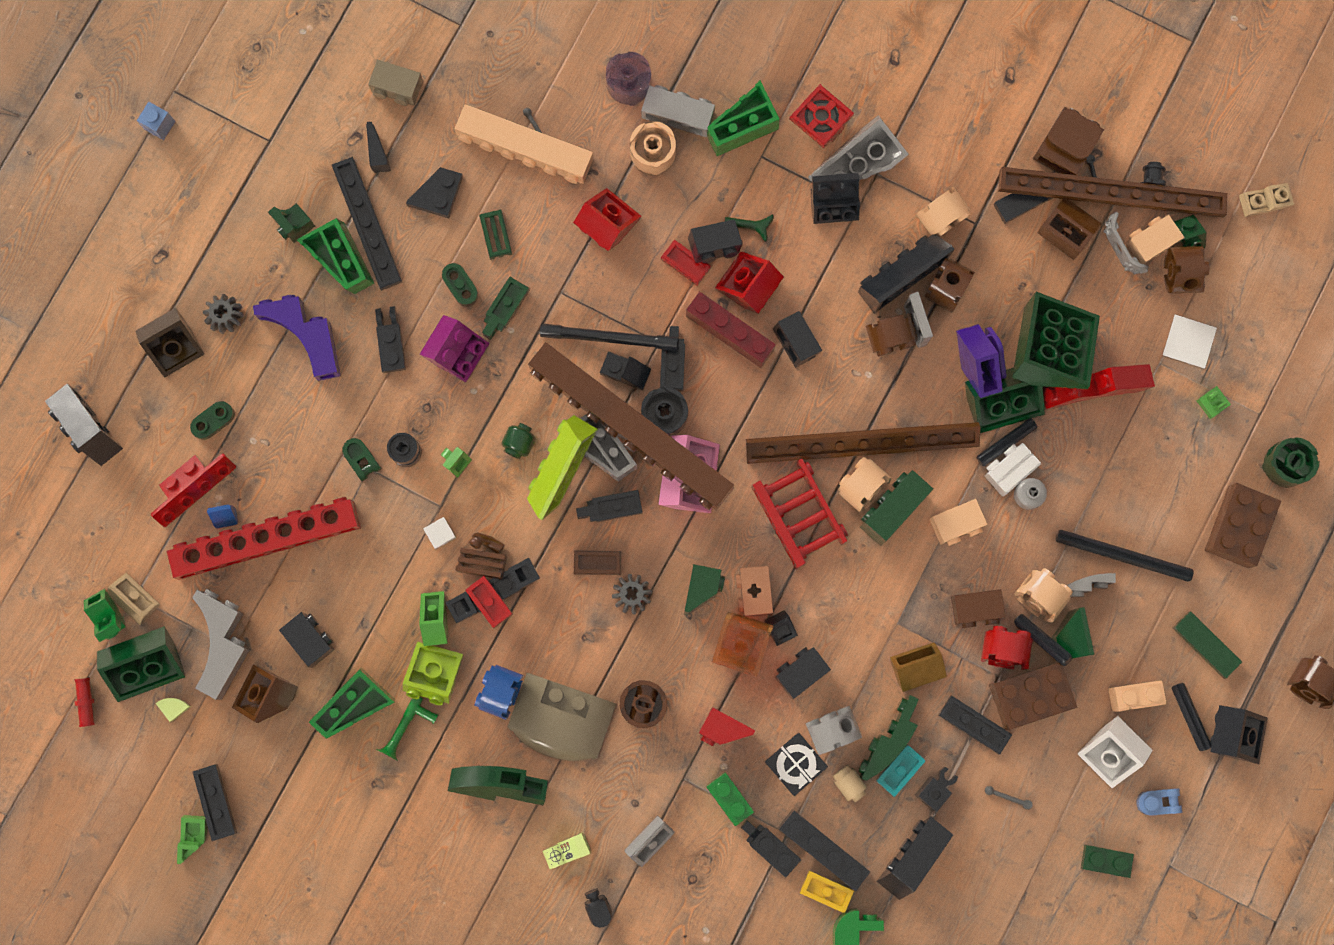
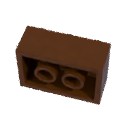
[1204,483,1281,569]
[989,662,1078,730]

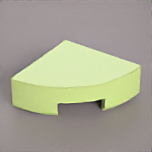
[156,698,191,722]

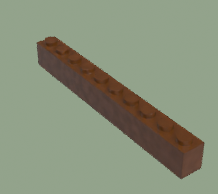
[528,342,734,511]

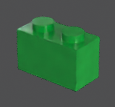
[706,772,754,826]

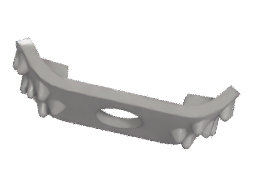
[1104,211,1149,275]

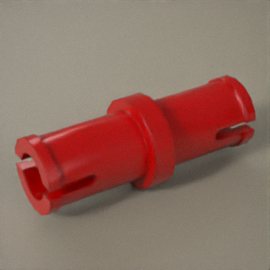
[74,678,95,727]

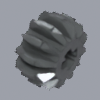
[203,294,244,334]
[612,574,652,615]

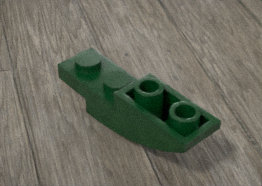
[858,695,919,781]
[447,766,548,806]

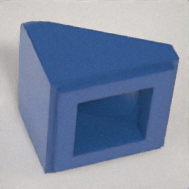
[207,504,238,528]

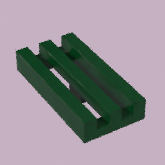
[479,209,513,260]

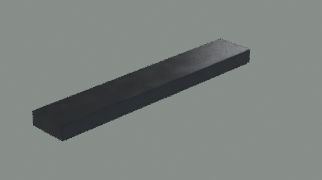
[332,157,402,291]

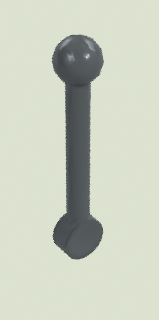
[523,108,542,133]
[985,786,1033,810]

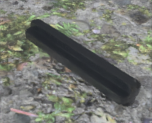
[976,418,1038,466]
[1014,614,1072,666]
[1171,683,1211,751]

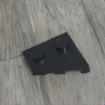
[406,167,463,218]

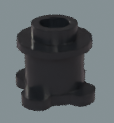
[1140,161,1166,186]

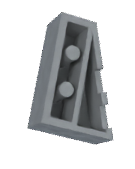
[558,415,637,481]

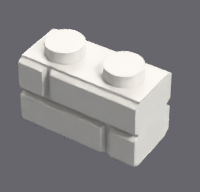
[985,443,1041,496]

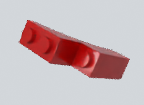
[1042,364,1155,409]

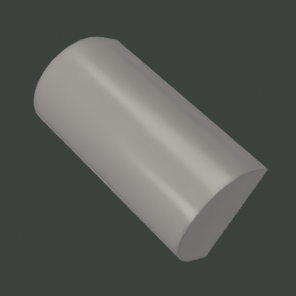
[624,815,675,867]

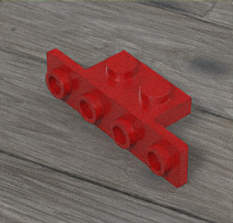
[151,453,236,527]

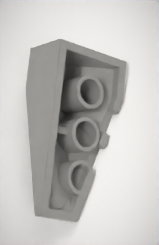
[808,115,909,182]

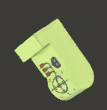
[542,832,591,869]

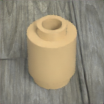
[833,765,867,802]

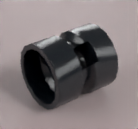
[387,433,422,467]

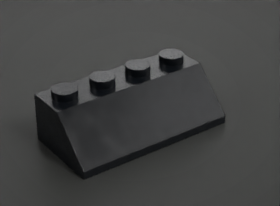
[858,234,954,314]

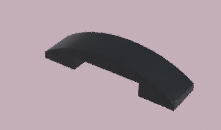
[445,558,540,624]

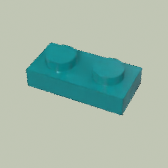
[876,745,926,797]

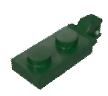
[482,277,530,340]

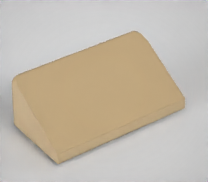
[107,573,160,625]

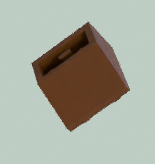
[1037,199,1102,260]

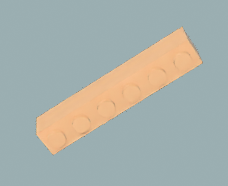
[455,104,594,184]

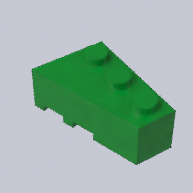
[308,668,395,739]

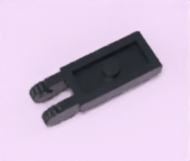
[375,306,406,373]

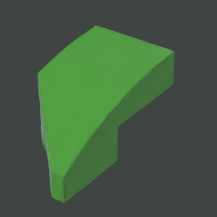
[177,815,207,864]

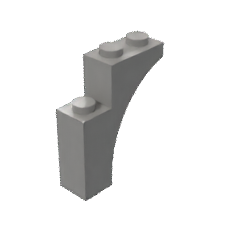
[192,589,250,700]

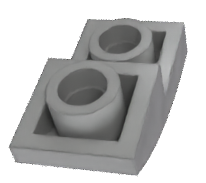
[1066,573,1116,597]

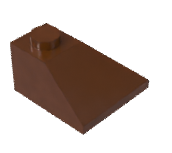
[232,664,298,723]

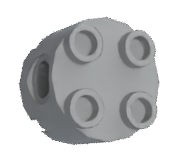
[805,706,862,755]

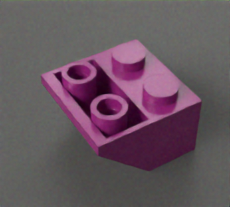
[420,315,490,382]

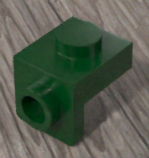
[1174,215,1207,248]

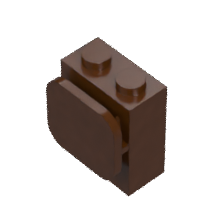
[1033,107,1104,175]

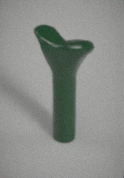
[725,214,774,242]

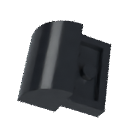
[811,173,860,224]

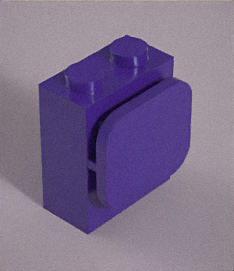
[956,324,1006,398]

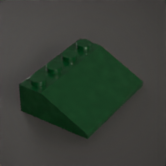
[1012,291,1100,389]

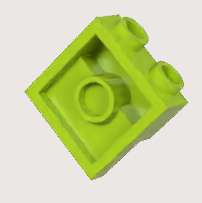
[403,642,463,705]

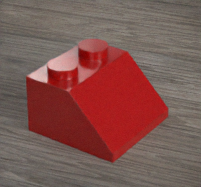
[573,188,642,251]
[715,251,784,314]
[698,707,756,747]

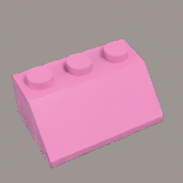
[659,435,720,513]

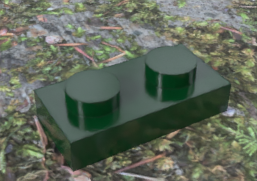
[1081,844,1134,878]

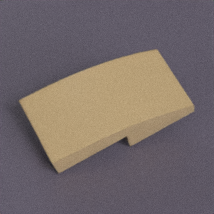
[1239,183,1294,217]

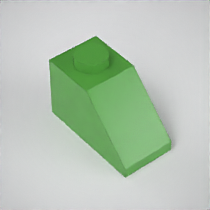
[419,591,448,646]

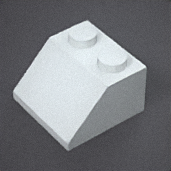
[1078,716,1152,788]

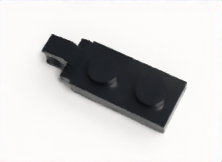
[660,326,685,391]
[576,490,643,522]
[741,820,801,878]

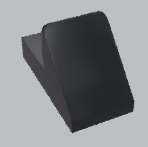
[600,351,651,391]

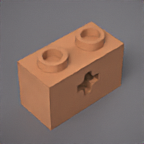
[735,566,773,617]

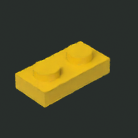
[799,870,854,913]

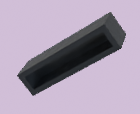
[778,809,870,891]

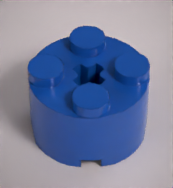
[474,665,524,720]

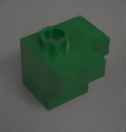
[268,203,315,243]

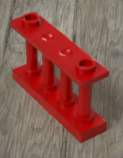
[751,458,848,569]

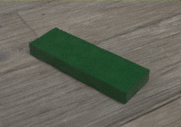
[1173,611,1242,679]

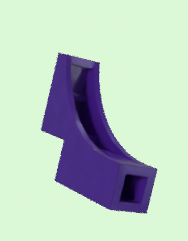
[253,295,341,381]

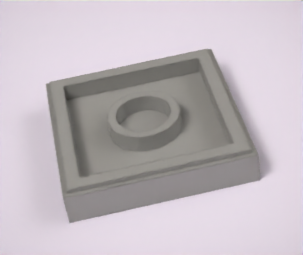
[904,292,933,348]

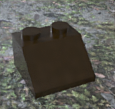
[135,308,205,378]

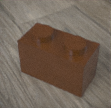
[951,589,1006,628]

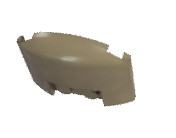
[508,673,616,761]

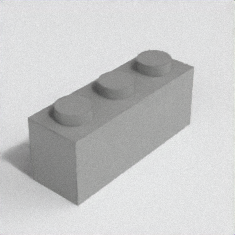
[641,85,715,138]

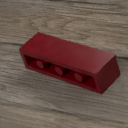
[686,291,776,368]

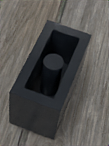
[688,219,743,263]
[279,612,335,668]
[775,647,831,699]

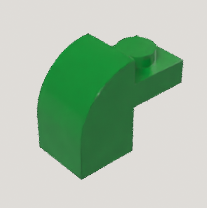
[84,589,126,642]
[833,908,884,945]

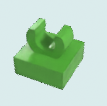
[1196,386,1231,419]
[441,447,472,478]

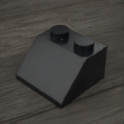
[1210,705,1268,764]

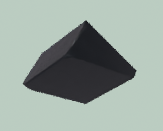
[764,611,798,646]

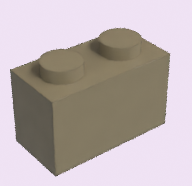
[368,59,423,106]

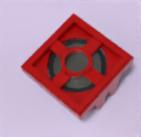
[789,84,854,148]

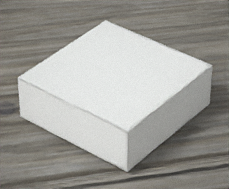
[423,517,456,549]

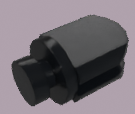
[584,888,612,928]

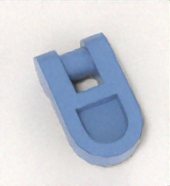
[1136,788,1183,816]

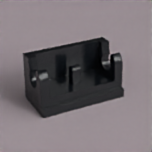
[773,311,822,368]

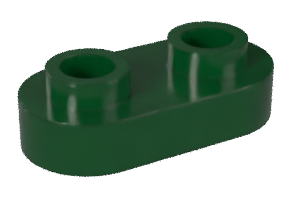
[442,263,478,307]
[190,401,235,440]

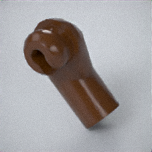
[469,532,505,554]

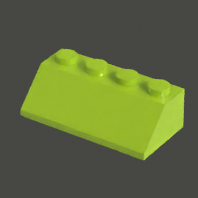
[527,415,598,520]

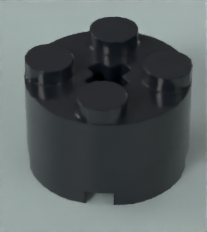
[641,387,688,436]

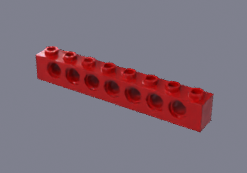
[166,497,361,580]

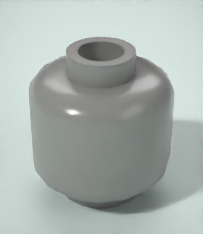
[1014,478,1047,510]

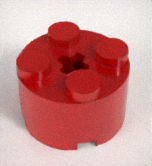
[981,626,1033,670]

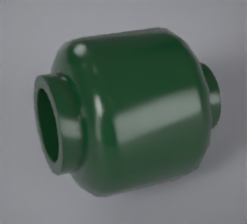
[501,423,536,459]

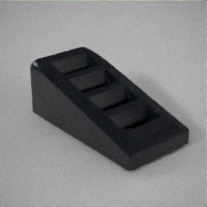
[366,121,391,173]

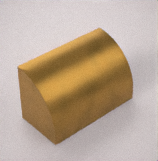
[890,642,947,692]

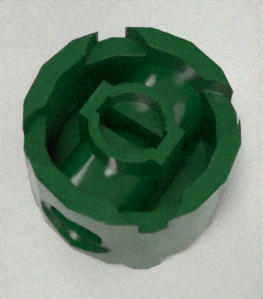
[1262,437,1320,488]

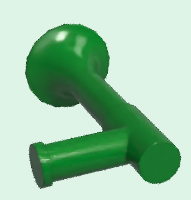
[376,697,439,761]

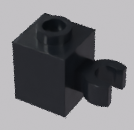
[915,767,958,812]

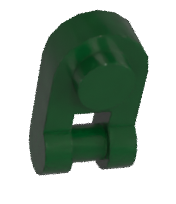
[342,438,382,482]

